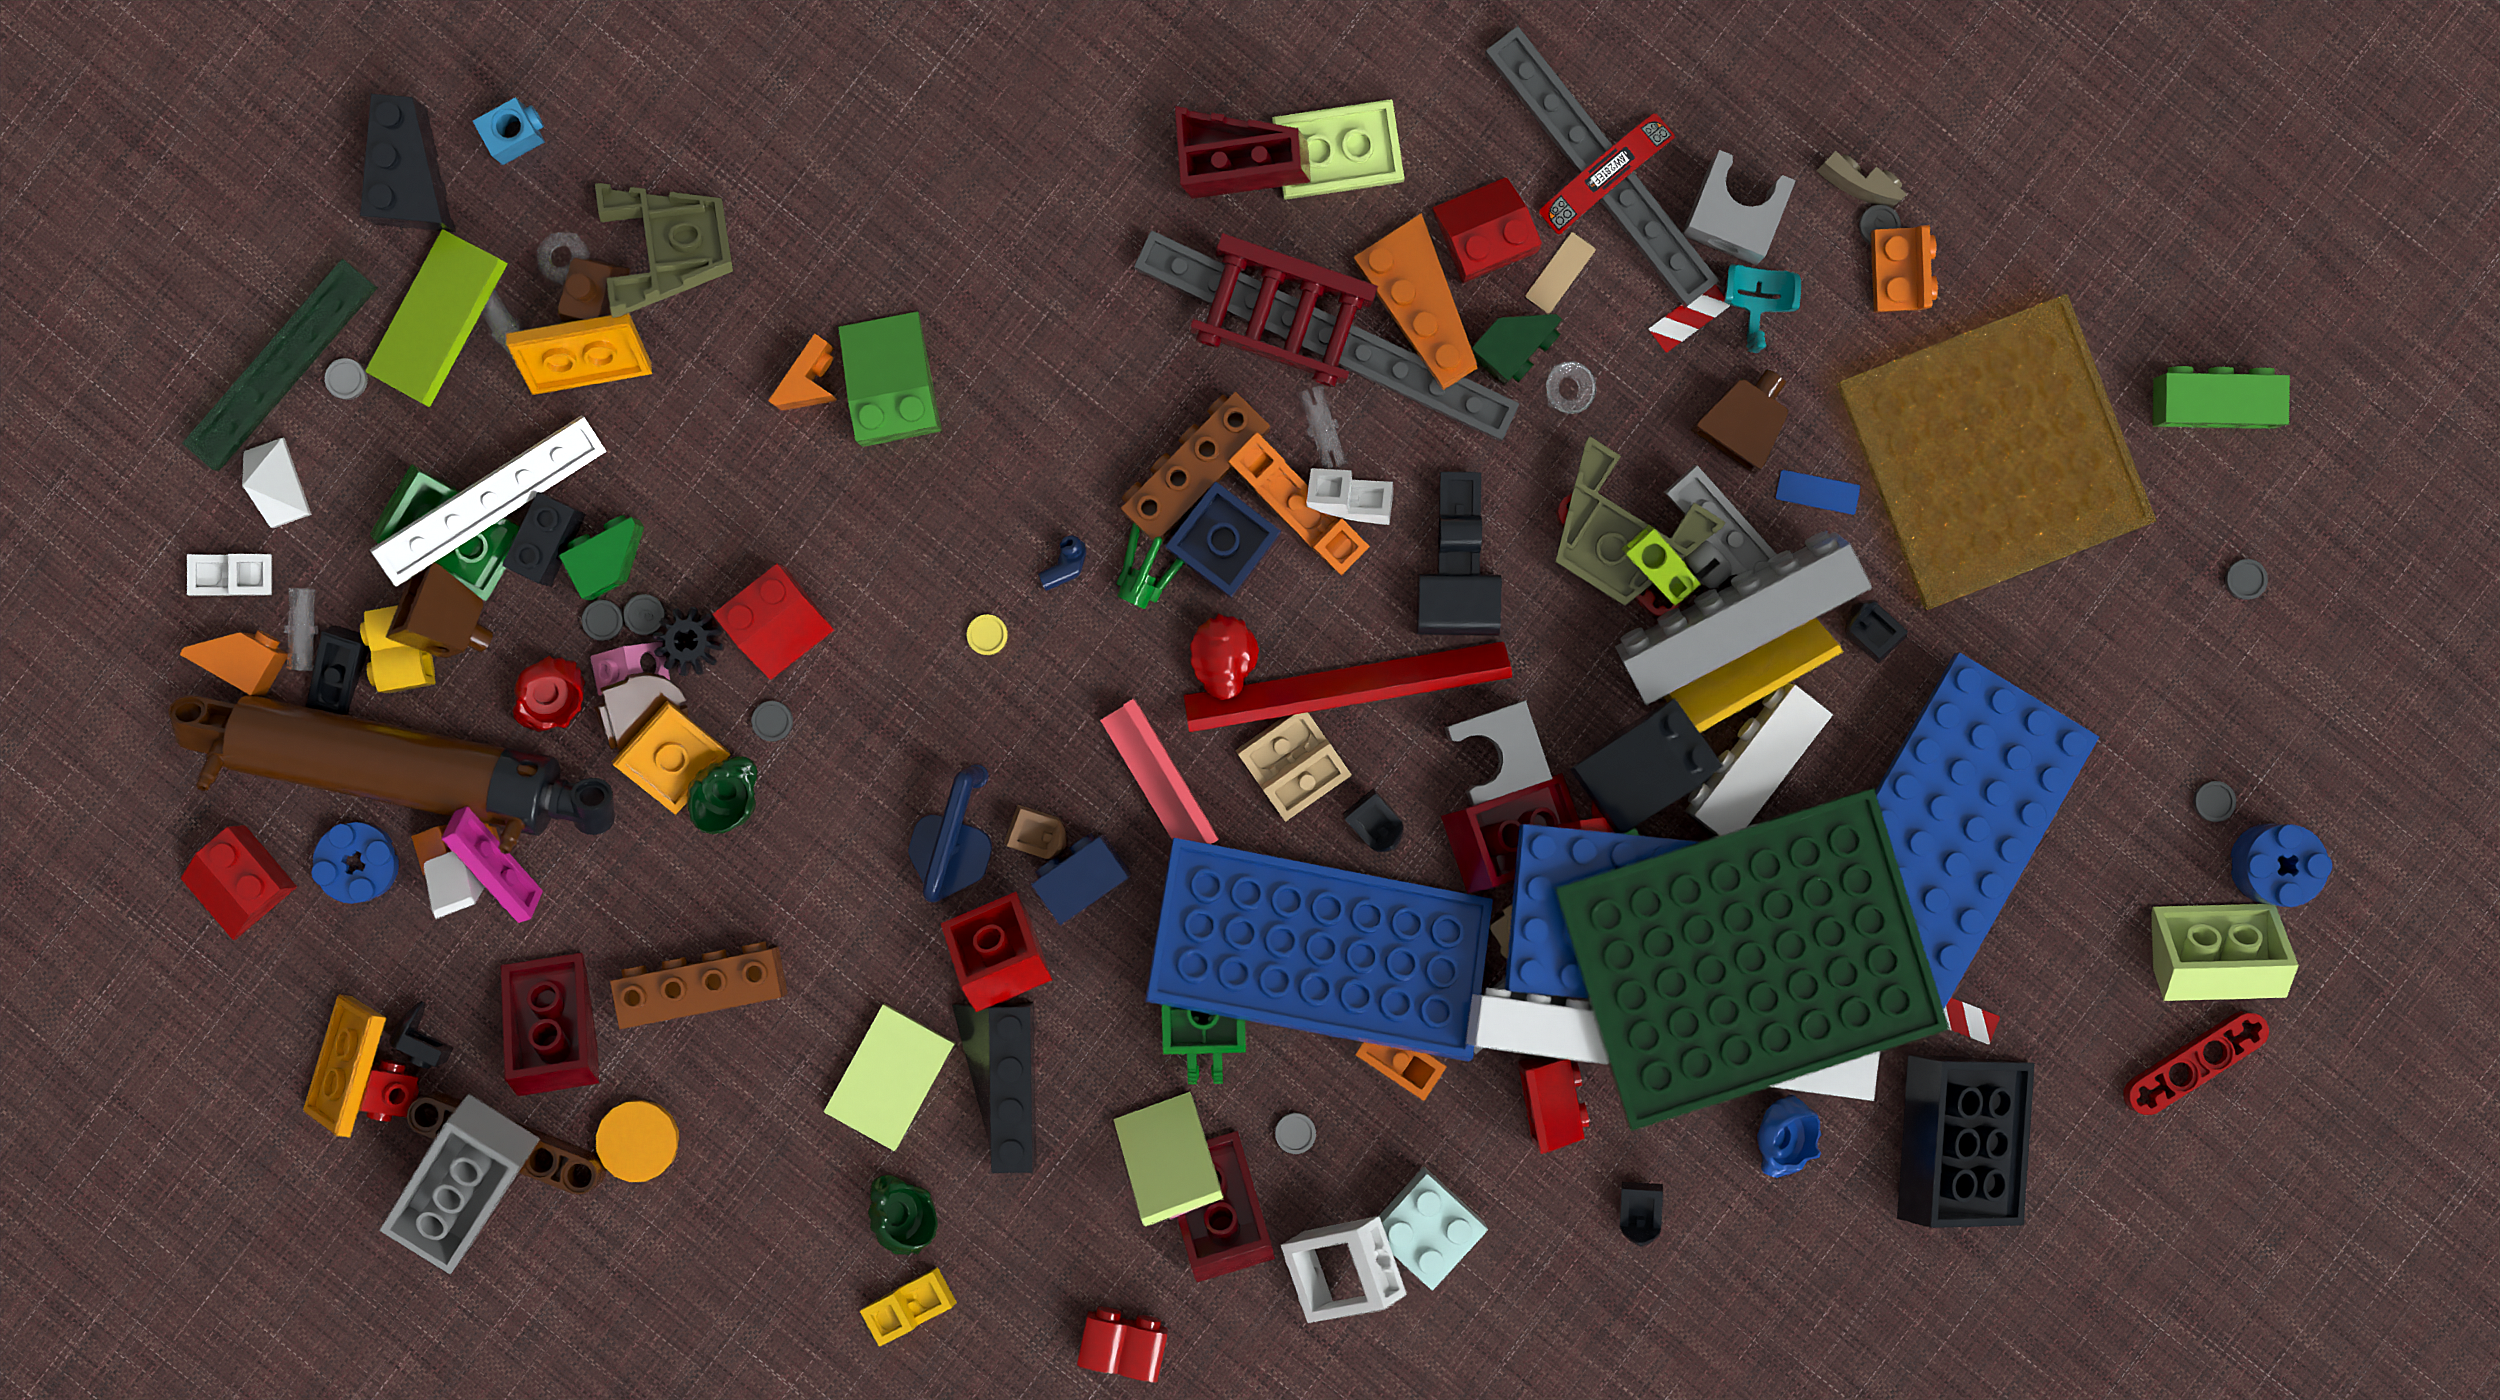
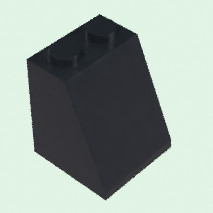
[1570,698,1723,834]

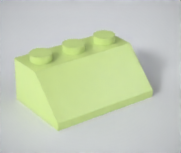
[2151,904,2299,1001]

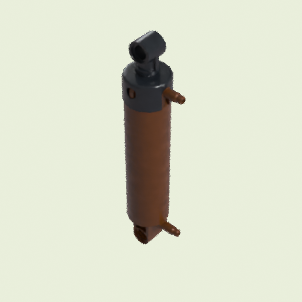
[168,695,615,854]

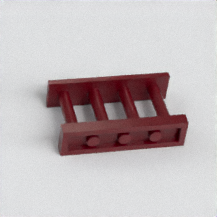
[1190,233,1378,387]

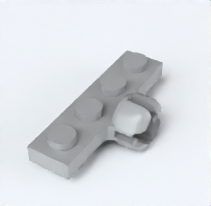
[1664,465,1777,589]

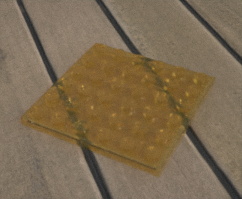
[1836,294,2156,610]

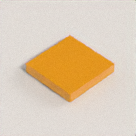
[612,701,730,815]

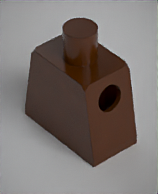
[558,257,630,323]
[1690,369,1789,474]
[386,562,493,658]

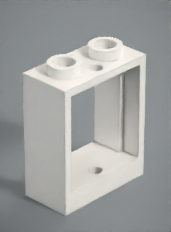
[1281,1216,1407,1323]

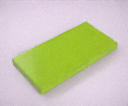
[365,229,508,407]

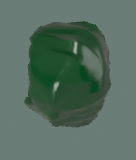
[687,756,758,834]
[868,1175,938,1256]

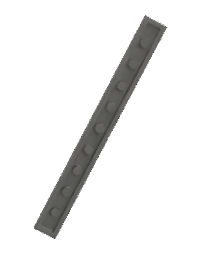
[1134,230,1520,442]

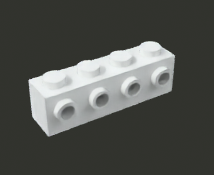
[1685,683,1833,836]

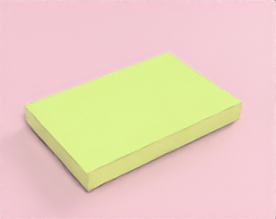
[1272,99,1404,200]
[824,1003,956,1151]
[1114,1092,1223,1226]

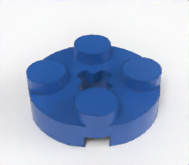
[311,822,399,904]

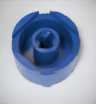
[2231,823,2332,907]

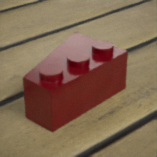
[1175,106,1311,199]

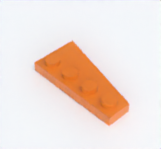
[1353,213,1477,390]

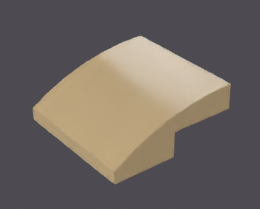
[1235,712,1352,822]

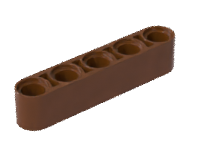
[407,1092,607,1195]

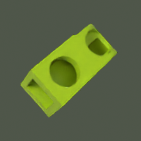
[1621,525,1700,606]

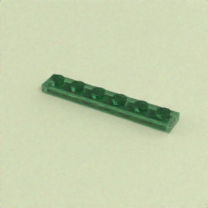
[182,258,378,472]

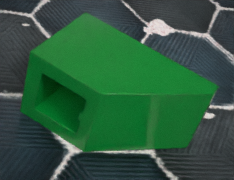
[559,515,644,601]

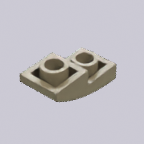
[1817,151,1907,208]

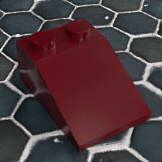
[1441,773,1579,893]
[501,953,600,1096]
[1177,1131,1275,1283]

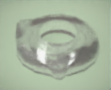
[537,232,590,284]
[1545,361,1597,414]

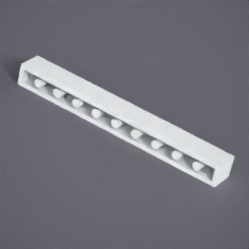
[1466,988,1880,1101]

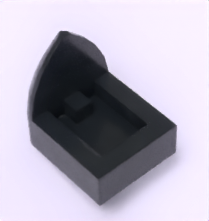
[1845,600,1908,664]
[1343,788,1404,853]
[389,1001,454,1069]
[1620,1182,1663,1247]

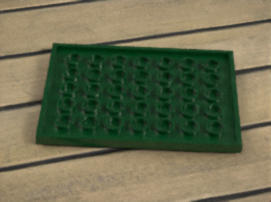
[1554,788,1950,1131]

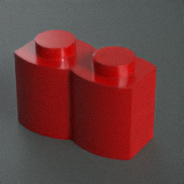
[1077,1307,1168,1382]

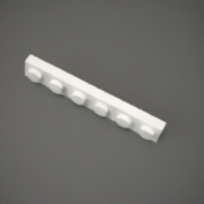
[370,416,606,586]

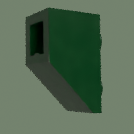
[1471,314,1563,386]

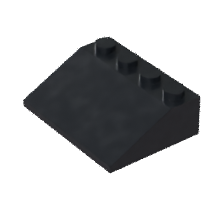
[1897,1055,2035,1228]

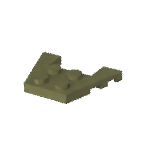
[595,183,733,318]
[1555,436,1726,605]

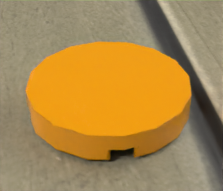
[596,1100,679,1182]

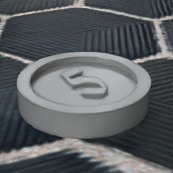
[325,358,368,400]
[1275,1112,1316,1154]

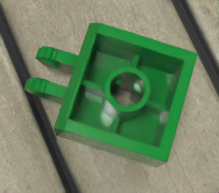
[1162,1005,1246,1084]

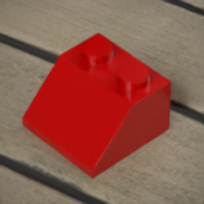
[1432,177,1542,283]
[713,563,835,680]
[180,825,297,940]
[1518,1056,1589,1154]

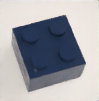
[1166,481,1281,599]
[1031,833,1132,925]

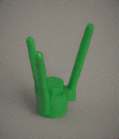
[1116,523,1184,609]

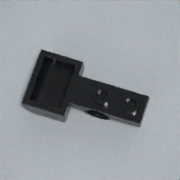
[1416,472,1502,636]

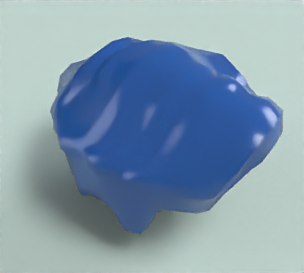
[1757,1095,1821,1178]

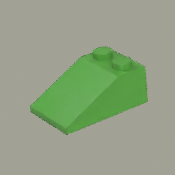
[839,312,942,447]

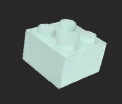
[1379,1167,1488,1291]

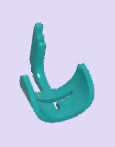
[1724,264,1801,353]

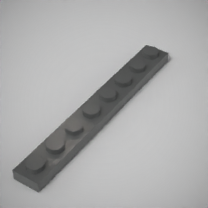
[1484,26,1719,308]

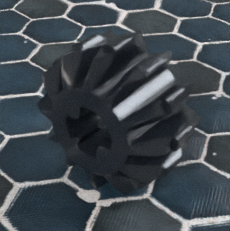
[653,607,724,676]

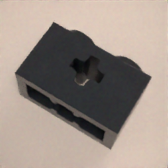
[502,492,586,587]

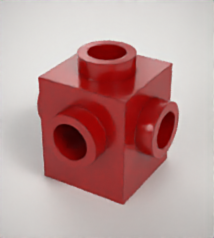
[359,1059,419,1122]

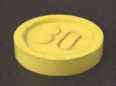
[967,614,1008,655]

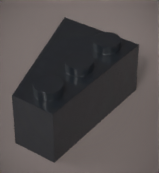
[360,94,456,232]

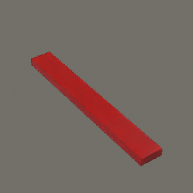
[1184,641,1512,732]

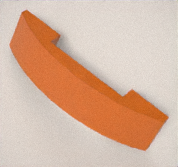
[1227,432,1370,576]

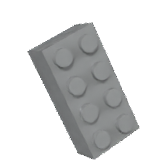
[380,1094,540,1275]

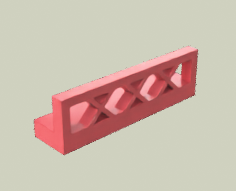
[1100,699,1219,845]

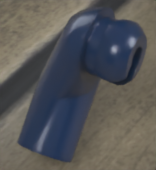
[1038,535,1086,591]

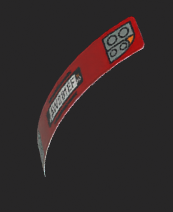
[1539,113,1675,234]

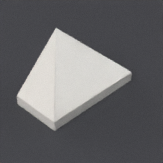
[242,438,312,528]

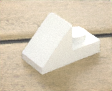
[424,851,485,918]

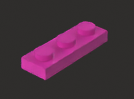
[441,806,543,923]

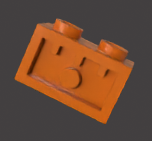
[1871,225,1938,313]

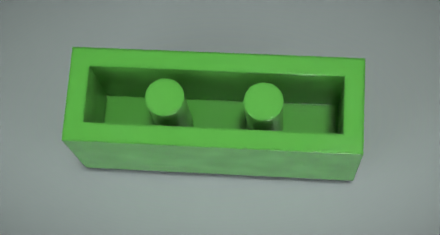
[2153,366,2290,429]

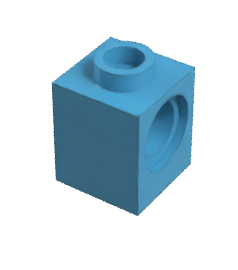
[473,97,545,165]

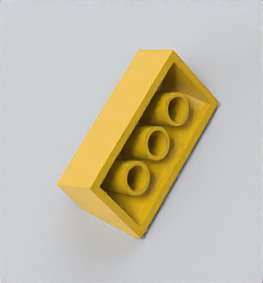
[1664,617,1843,733]

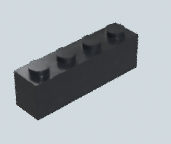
[952,1002,1036,1173]

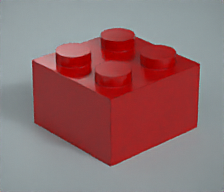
[941,892,1052,1012]

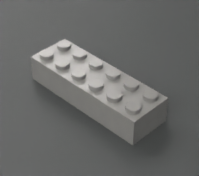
[1615,531,1872,705]

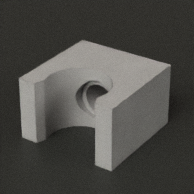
[1682,150,1796,265]
[1444,701,1552,805]

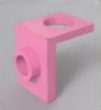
[591,642,670,695]

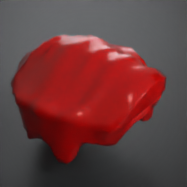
[1190,613,1259,700]
[512,656,585,732]

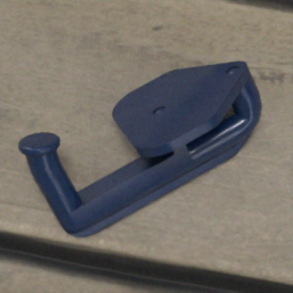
[908,764,992,903]

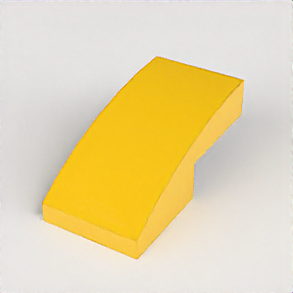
[860,1267,957,1347]

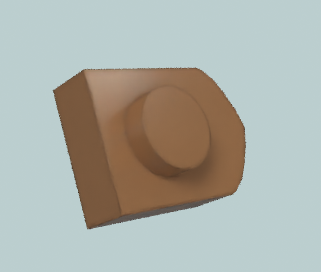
[1004,805,1067,860]

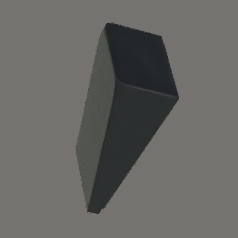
[306,625,369,716]

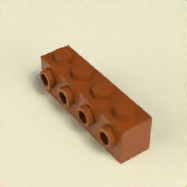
[1120,392,1270,542]
[610,941,788,1029]

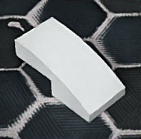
[1307,468,1393,525]
[187,554,272,596]

